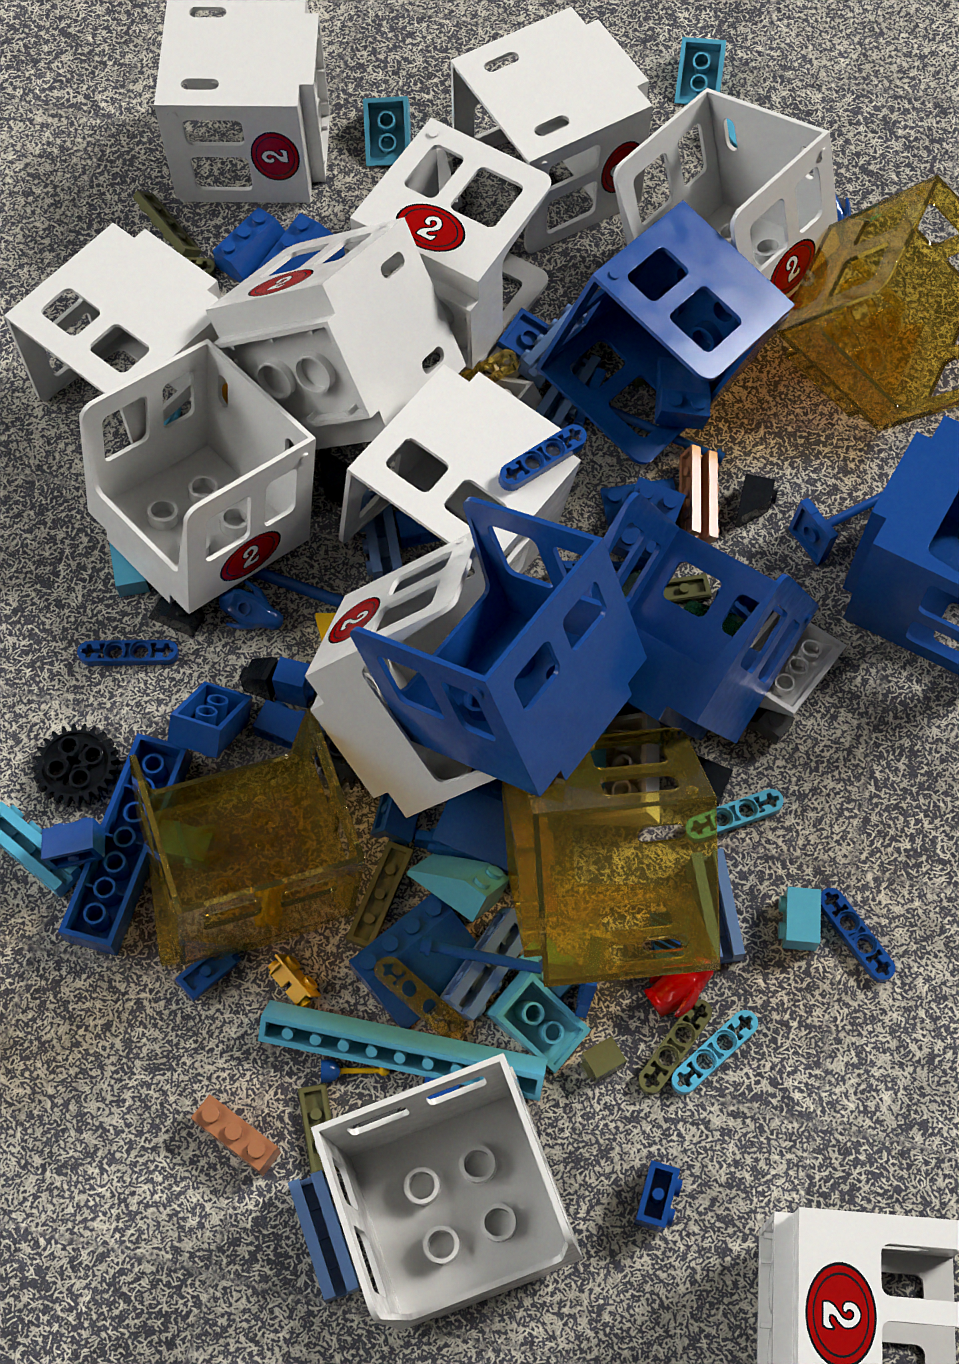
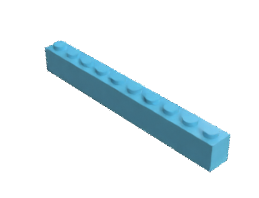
[258,1000,548,1101]

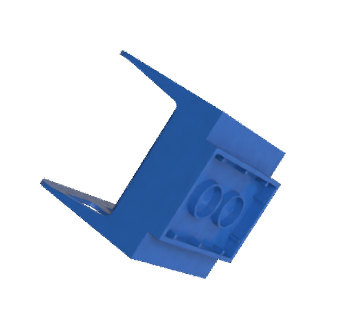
[535,200,795,465]
[842,415,959,675]
[583,492,819,743]
[350,497,647,797]

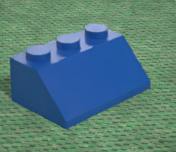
[212,207,285,283]

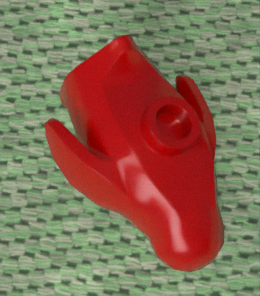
[643,958,714,1017]

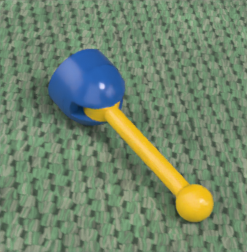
[321,1059,390,1083]

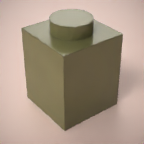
[579,1036,627,1084]

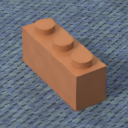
[191,1094,281,1176]

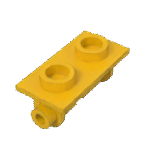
[268,954,321,1007]

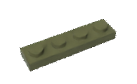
[133,190,202,257]
[346,840,414,948]

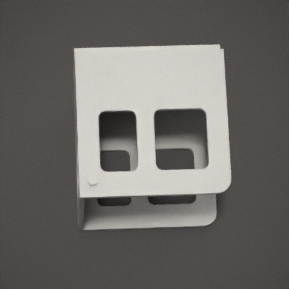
[4,223,226,444]
[339,364,581,574]
[311,1053,583,1331]

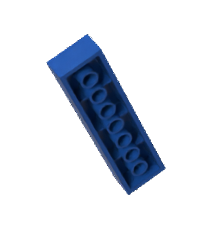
[58,733,193,956]

